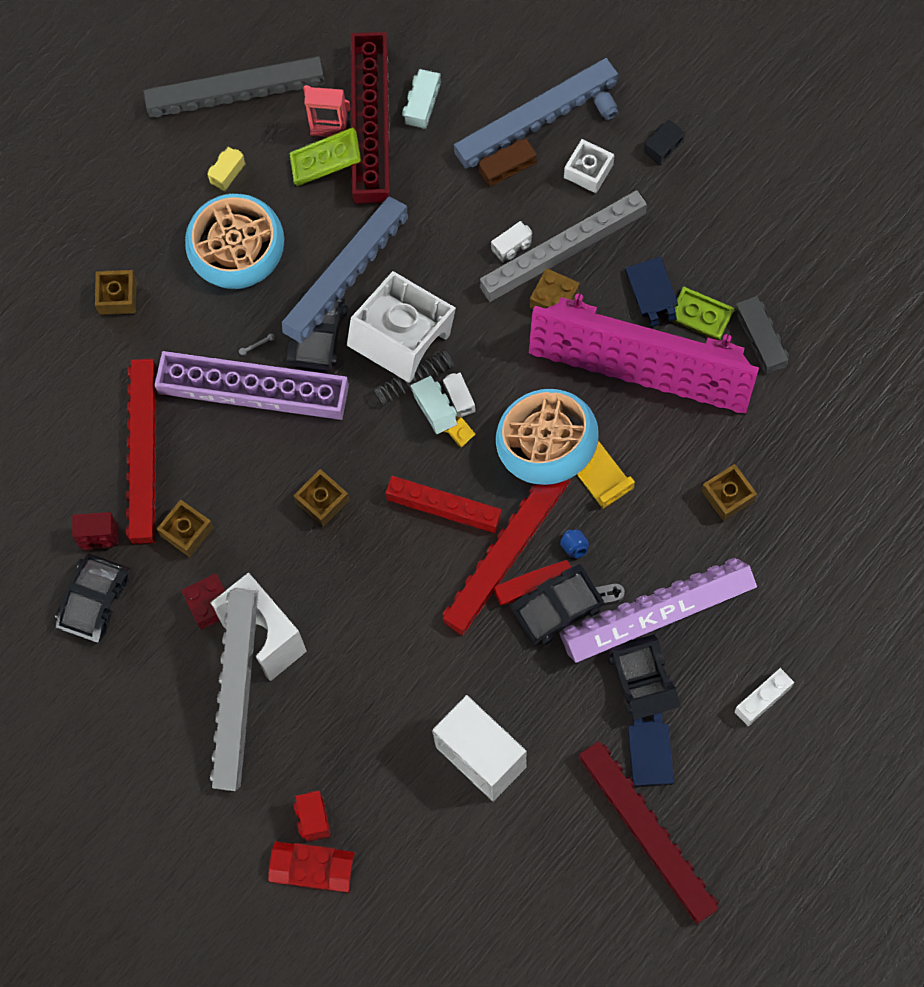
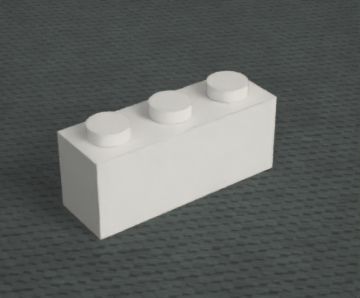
[735,668,794,726]

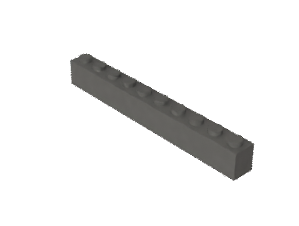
[144,56,325,117]

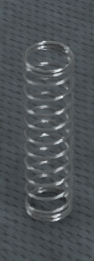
[375,350,454,405]

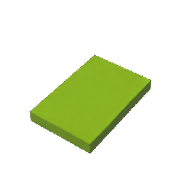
[668,287,735,340]

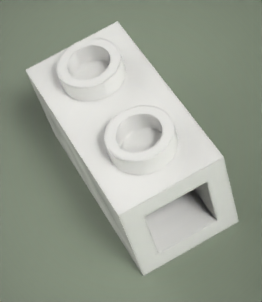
[491,221,532,263]
[443,373,475,417]

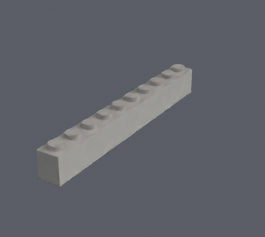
[480,190,647,302]
[210,588,259,791]

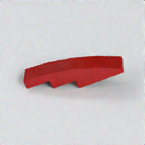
[493,560,571,605]

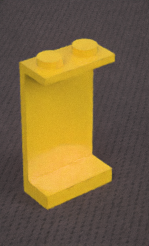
[577,441,635,509]

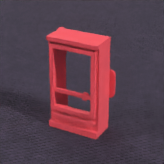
[304,85,350,137]

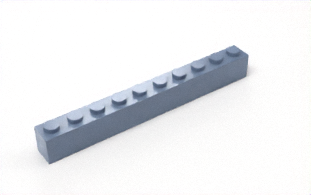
[454,58,618,169]
[282,196,408,343]

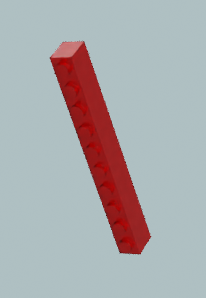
[126,359,157,544]
[442,478,571,635]

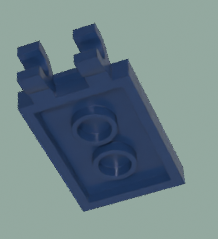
[625,257,678,327]
[628,712,674,787]

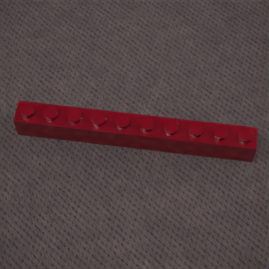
[579,741,719,925]

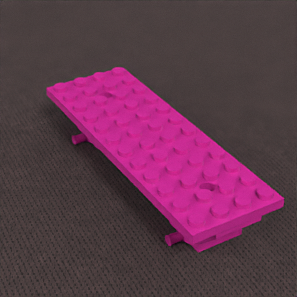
[529,294,759,414]

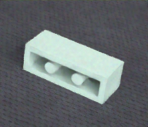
[402,69,441,129]
[410,376,458,434]

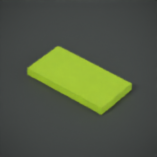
[290,128,361,186]

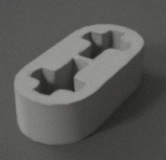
[595,584,624,606]

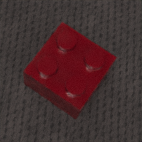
[72,512,118,550]
[181,573,225,630]

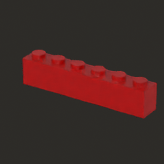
[386,476,502,534]

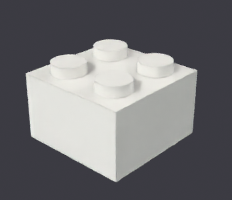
[564,139,614,193]

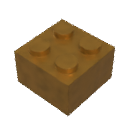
[530,268,580,309]
[95,270,137,315]
[701,464,757,522]
[294,469,350,527]
[157,499,214,557]

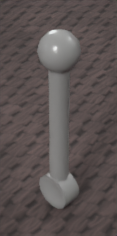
[239,334,275,356]

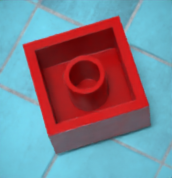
[293,791,331,842]

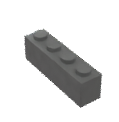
[735,296,789,375]

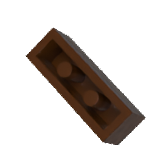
[478,138,537,188]

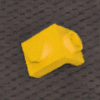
[444,417,475,447]

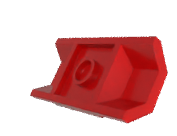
[269,841,355,893]

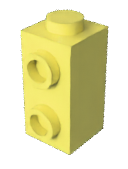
[208,147,245,191]

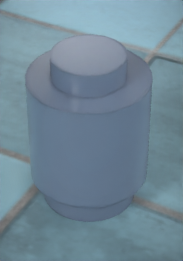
[594,92,618,120]

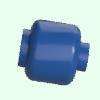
[560,529,589,558]

